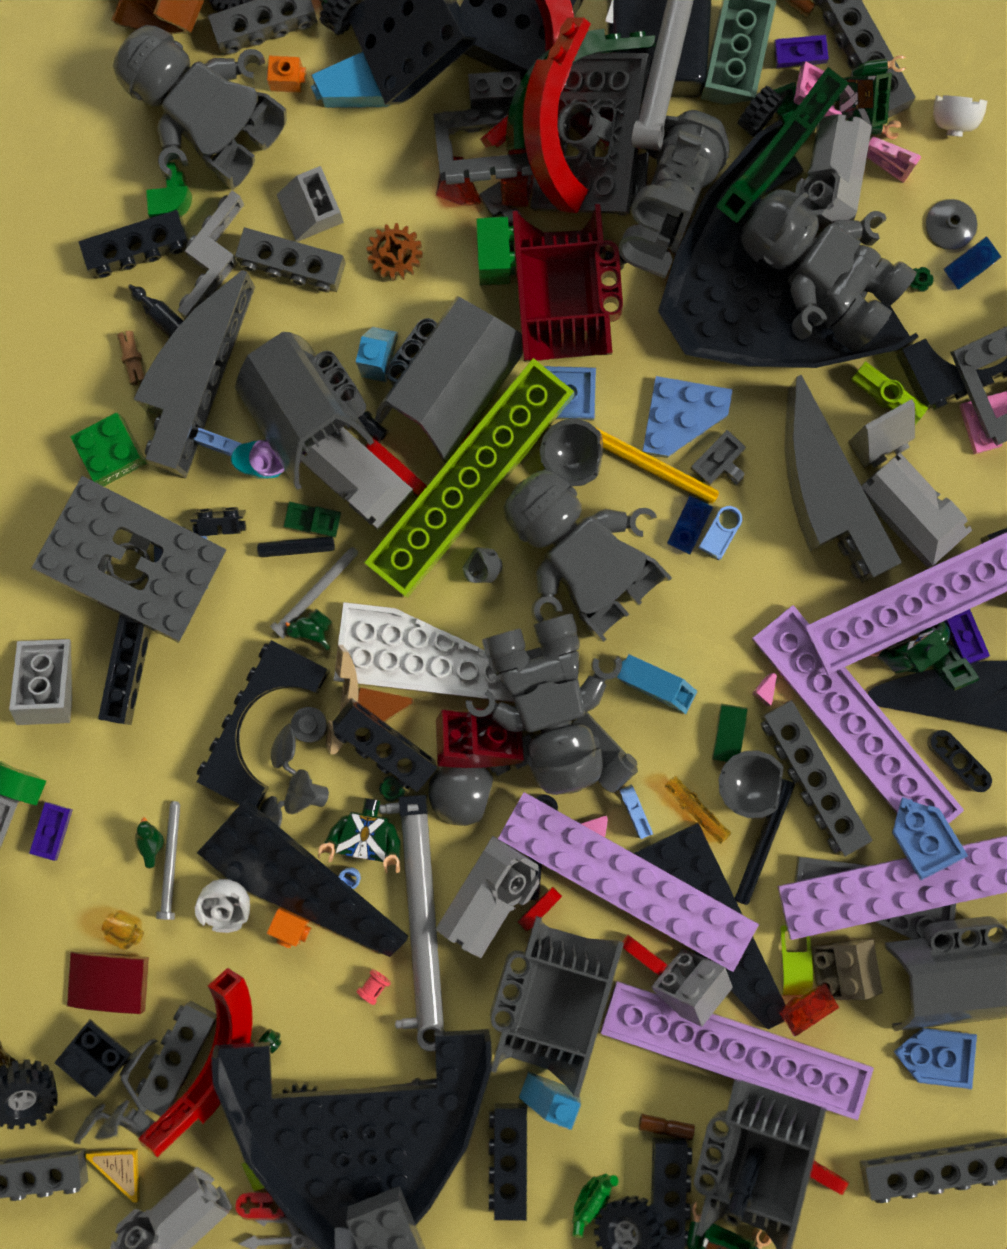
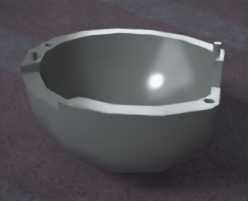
[540,418,603,487]
[719,750,783,818]
[428,766,493,826]

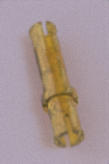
[664,775,732,844]

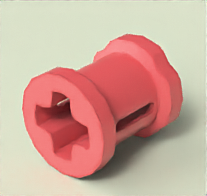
[356,969,391,1005]

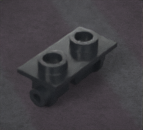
[190,507,246,536]

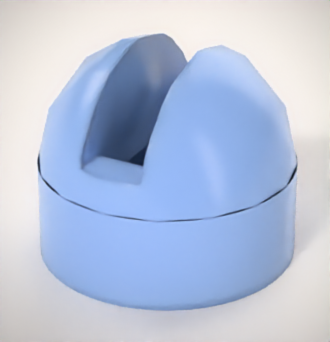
[339,867,361,889]

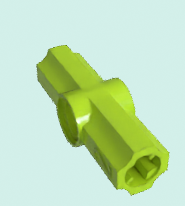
[850,361,928,425]

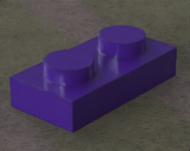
[774,35,829,68]
[944,609,990,664]
[29,802,73,861]

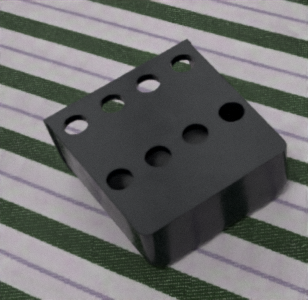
[349,0,477,105]
[460,0,584,81]
[607,0,712,98]

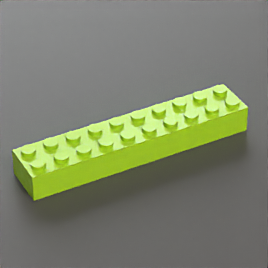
[364,358,574,598]

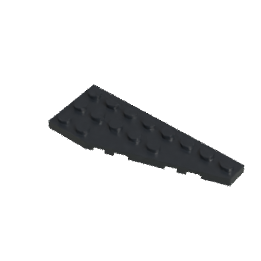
[197,799,409,957]
[633,822,792,1029]

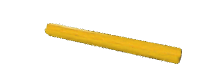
[595,427,719,504]

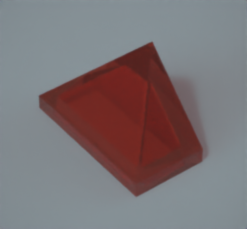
[436,156,482,205]

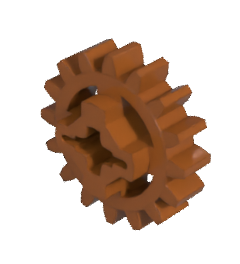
[366,223,423,281]

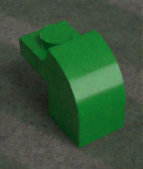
[146,162,192,218]
[0,761,46,806]

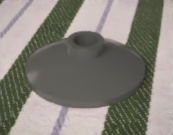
[926,199,977,250]

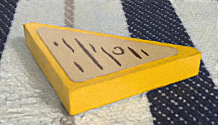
[86,1149,140,1203]

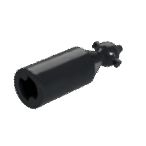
[128,284,183,338]

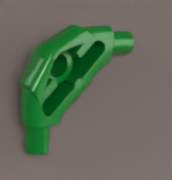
[572,1174,619,1238]

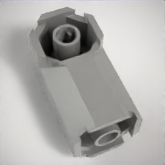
[795,114,872,230]
[300,427,414,531]
[861,452,972,568]
[436,836,539,958]
[110,1167,232,1249]

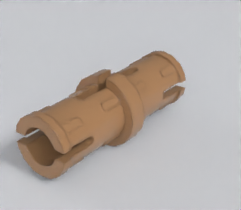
[117,331,145,386]

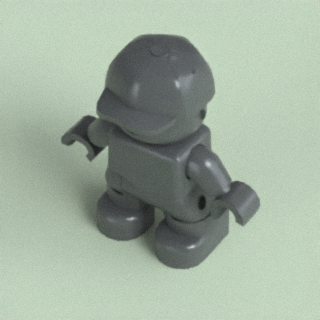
[113,25,287,190]
[619,110,729,278]
[741,189,917,353]
[504,470,672,642]
[466,613,622,795]

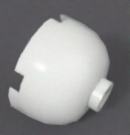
[933,95,987,137]
[195,879,250,933]

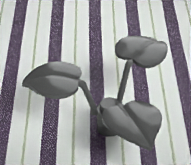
[260,723,329,827]
[73,1039,158,1144]

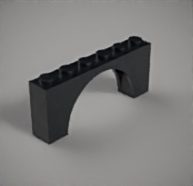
[896,338,1007,411]
[196,640,330,809]

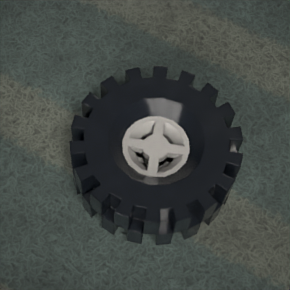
[0,1059,58,1129]
[594,1195,667,1249]

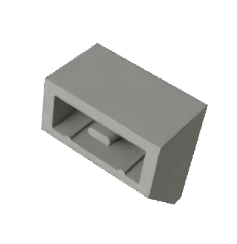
[277,166,344,242]
[652,948,733,1027]

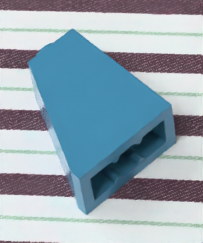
[311,52,390,108]
[356,327,398,383]
[617,654,698,714]
[519,1071,581,1130]

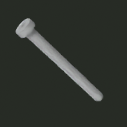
[270,547,358,639]
[156,801,180,920]

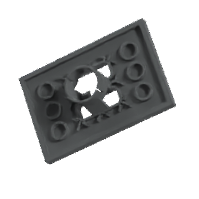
[530,53,651,214]
[31,476,227,643]

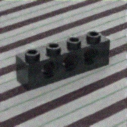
[78,210,189,278]
[98,615,151,725]
[332,698,437,792]
[489,1103,527,1221]
[651,1137,692,1249]

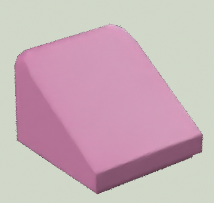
[753,673,777,706]

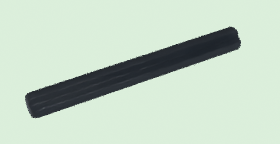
[735,779,795,905]

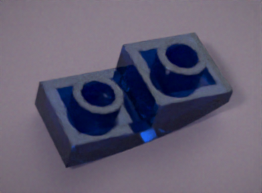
[943,236,1001,290]
[667,496,713,554]

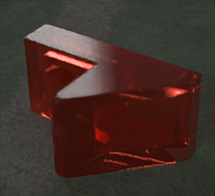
[780,984,839,1037]

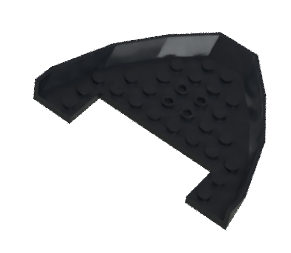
[658,120,919,368]
[211,1029,492,1249]

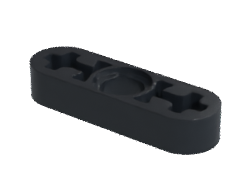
[927,730,992,792]

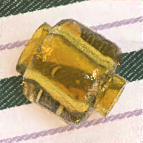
[101,910,144,950]

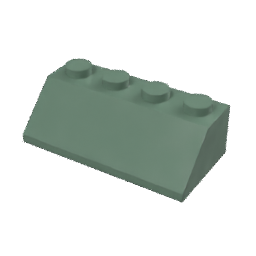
[700,0,776,105]

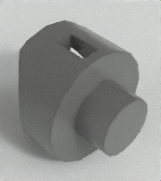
[463,547,503,583]
[291,707,328,743]

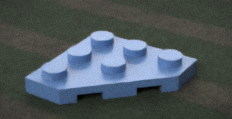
[642,376,733,458]

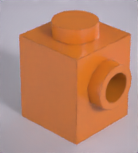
[267,56,307,92]
[267,907,311,948]

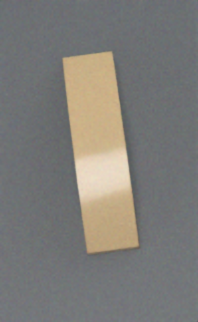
[325,645,358,754]

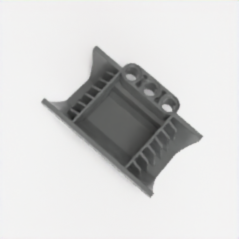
[375,296,524,463]
[235,332,374,490]
[490,916,624,1097]
[885,916,1007,1031]
[694,1079,827,1249]

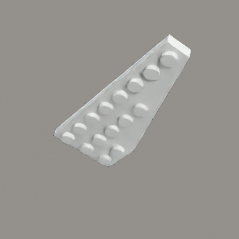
[334,602,514,702]

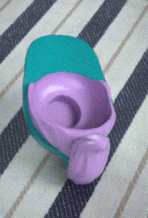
[231,440,306,479]

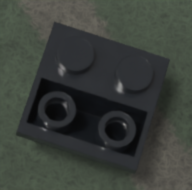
[54,1019,132,1098]

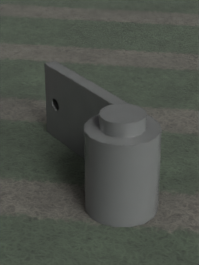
[572,712,638,793]

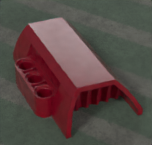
[512,204,623,362]

